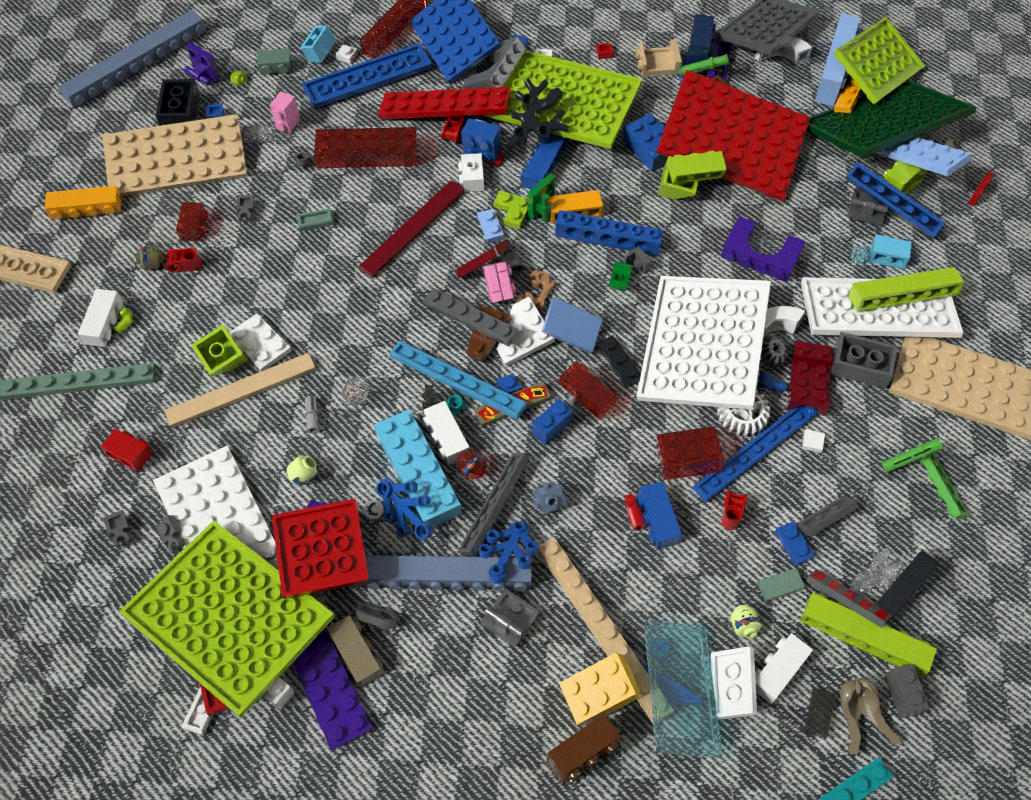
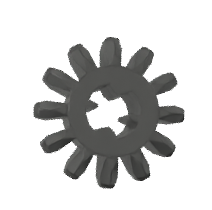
[761,335,789,368]

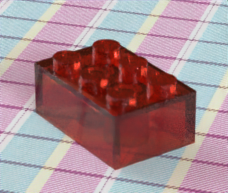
[656,426,724,480]

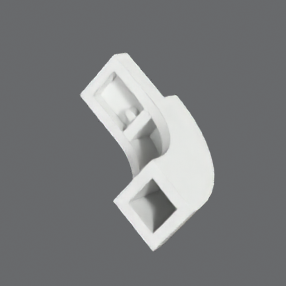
[755,37,812,64]
[764,306,805,337]

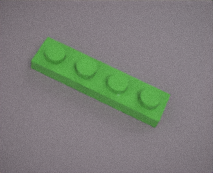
[918,453,970,520]

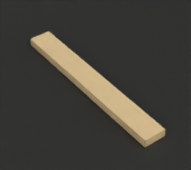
[164,353,316,428]

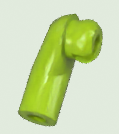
[113,307,133,334]

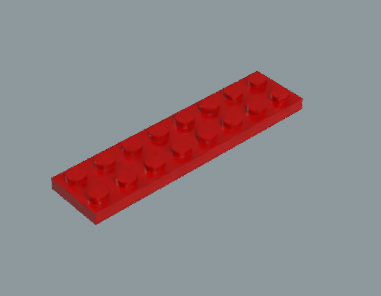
[378,87,511,119]

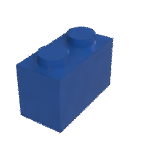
[532,399,573,446]

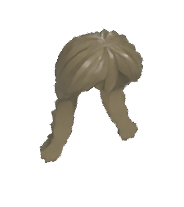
[840,678,901,755]

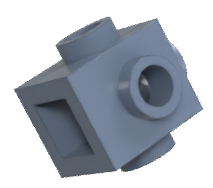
[532,481,567,514]

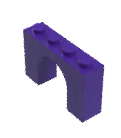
[721,216,805,282]

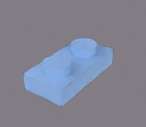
[477,209,504,243]

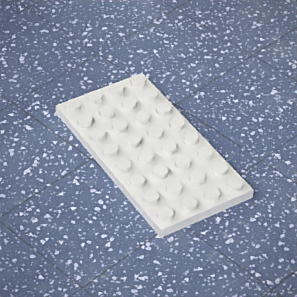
[801,277,963,338]
[153,445,279,570]

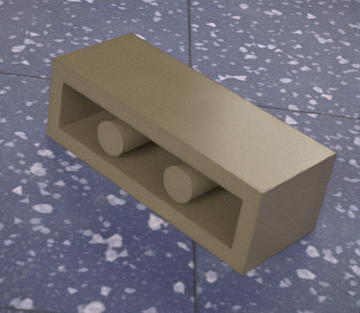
[327,615,383,688]

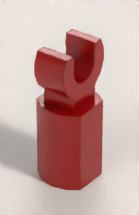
[624,493,646,531]

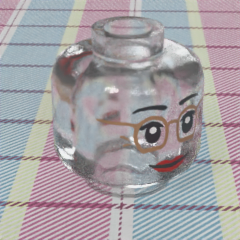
[342,377,370,406]

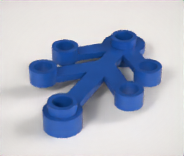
[376,478,434,540]
[479,521,538,584]

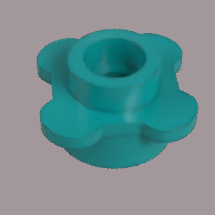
[445,394,467,415]

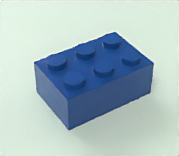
[622,113,668,172]

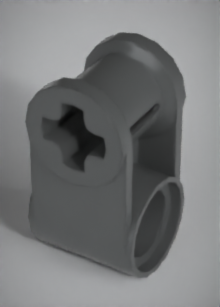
[490,252,524,277]

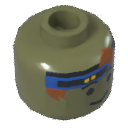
[136,246,163,270]

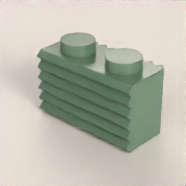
[257,48,292,75]

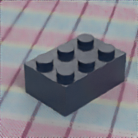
[686,14,716,73]

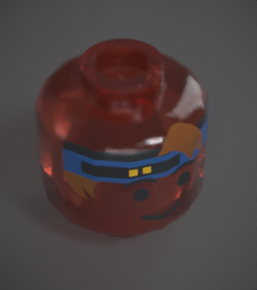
[457,450,487,480]

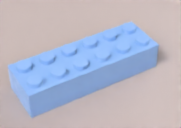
[815,13,861,106]

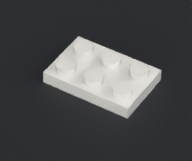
[230,314,292,371]
[711,646,757,720]

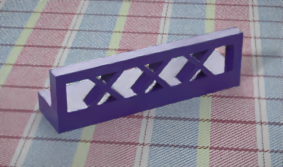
[707,31,732,81]

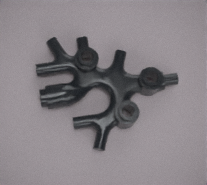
[507,78,570,149]

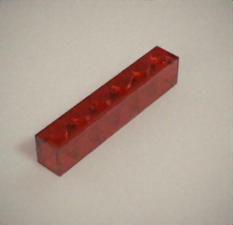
[360,0,427,59]

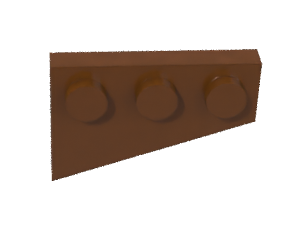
[466,305,512,363]

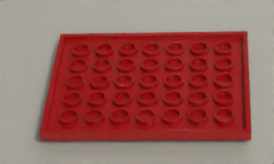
[656,70,810,201]

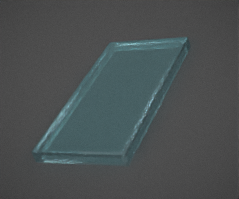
[644,620,722,758]

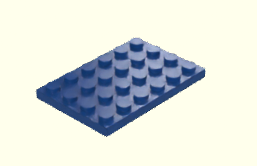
[409,0,502,84]

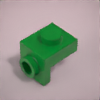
[609,262,632,290]

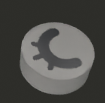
[363,500,384,522]

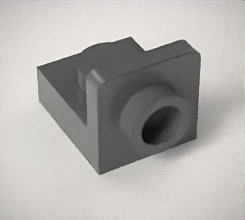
[623,246,652,274]

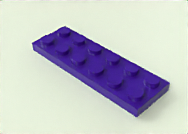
[293,627,373,752]

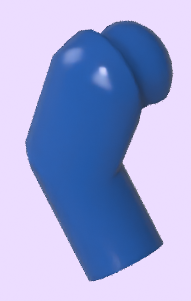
[760,372,787,391]

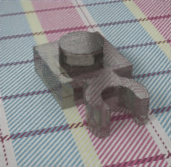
[422,384,438,414]

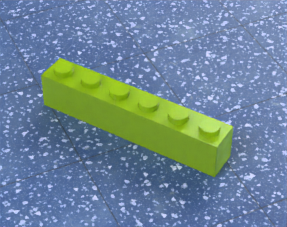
[848,267,965,312]
[799,592,937,678]

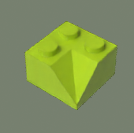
[658,156,698,200]
[191,325,248,376]

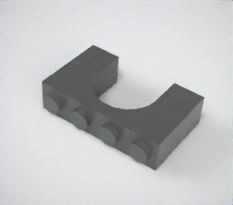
[462,37,526,89]

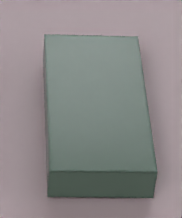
[296,208,334,232]
[757,568,805,602]

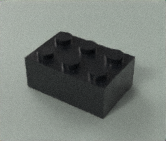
[156,79,200,126]

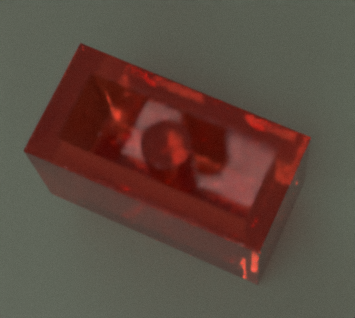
[176,202,209,241]

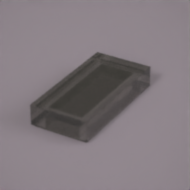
[804,687,835,738]

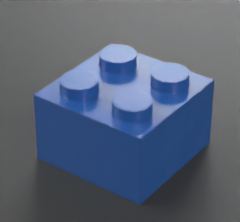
[461,119,502,162]

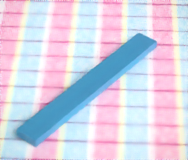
[389,341,527,420]

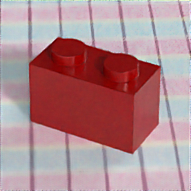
[100,428,152,472]

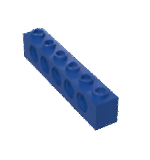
[555,210,663,257]

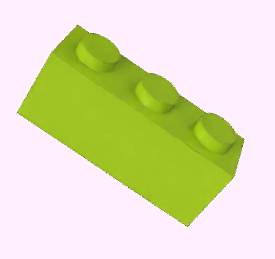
[668,151,727,184]

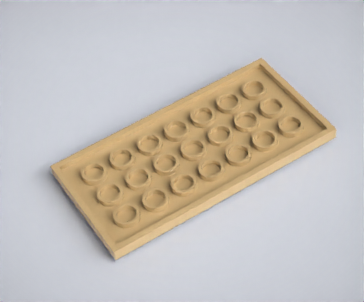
[102,114,248,196]
[889,337,1031,440]

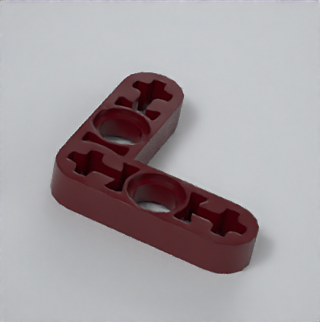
[454,238,512,278]

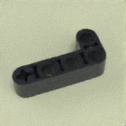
[875,549,940,624]

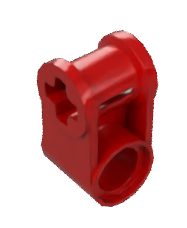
[441,116,465,144]
[165,248,203,273]
[721,489,747,531]

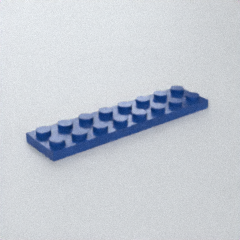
[301,43,432,109]

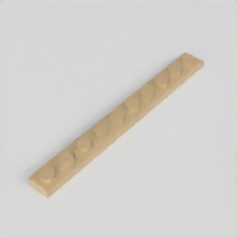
[538,538,673,725]

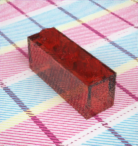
[558,361,619,420]

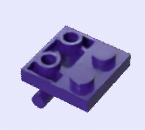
[184,42,221,86]

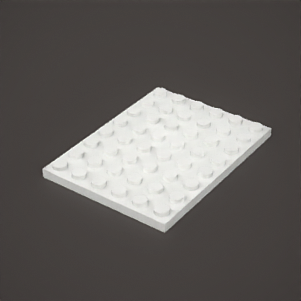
[637,276,771,410]

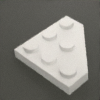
[497,297,555,367]

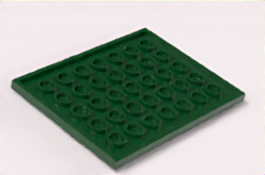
[806,80,976,158]

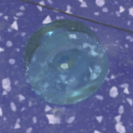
[851,246,871,264]

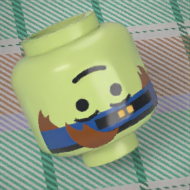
[287,455,317,485]
[730,605,762,639]

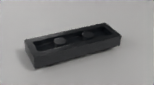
[597,335,641,388]

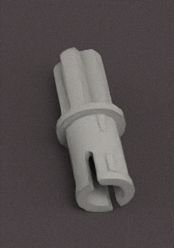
[304,396,320,434]

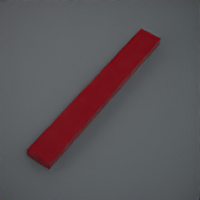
[359,180,464,278]

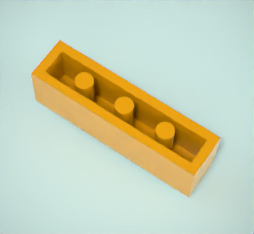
[45,186,122,220]

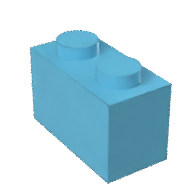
[300,25,336,63]
[869,235,912,269]

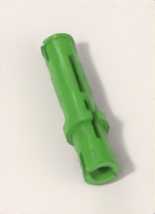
[679,54,729,77]
[881,437,944,474]

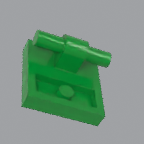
[527,174,555,222]

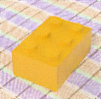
[559,652,643,726]

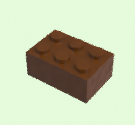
[546,714,620,785]

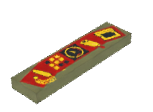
[474,381,551,427]

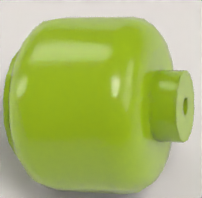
[230,70,248,86]

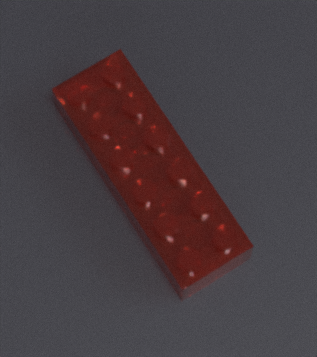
[314,127,418,169]

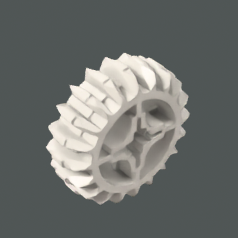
[717,390,770,437]

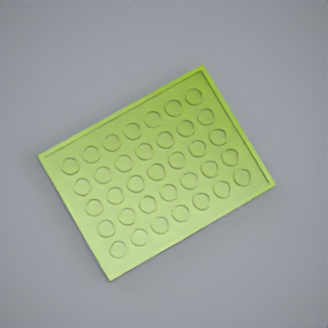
[485,50,643,149]
[119,520,335,718]

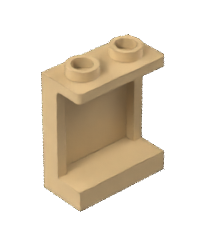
[636,39,682,76]

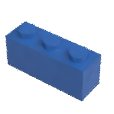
[636,482,682,549]

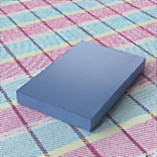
[541,297,602,354]

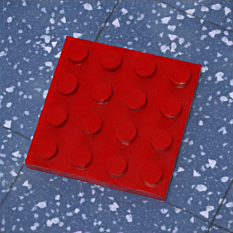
[272,498,369,599]

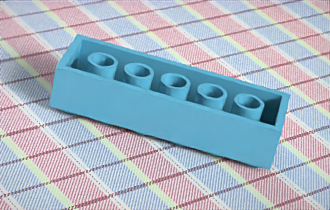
[374,409,462,530]

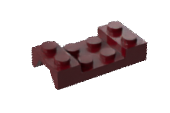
[787,340,833,416]

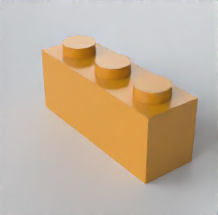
[549,190,603,224]

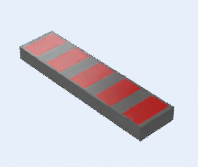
[806,570,892,627]

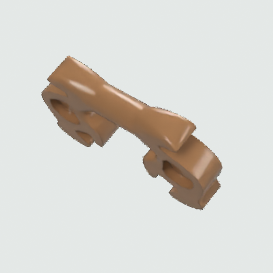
[517,270,555,311]

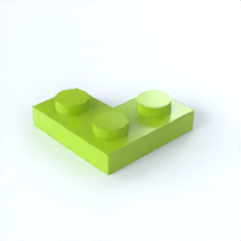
[494,190,528,229]

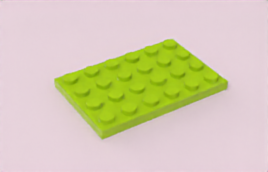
[833,17,925,104]

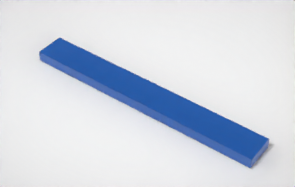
[692,405,818,503]

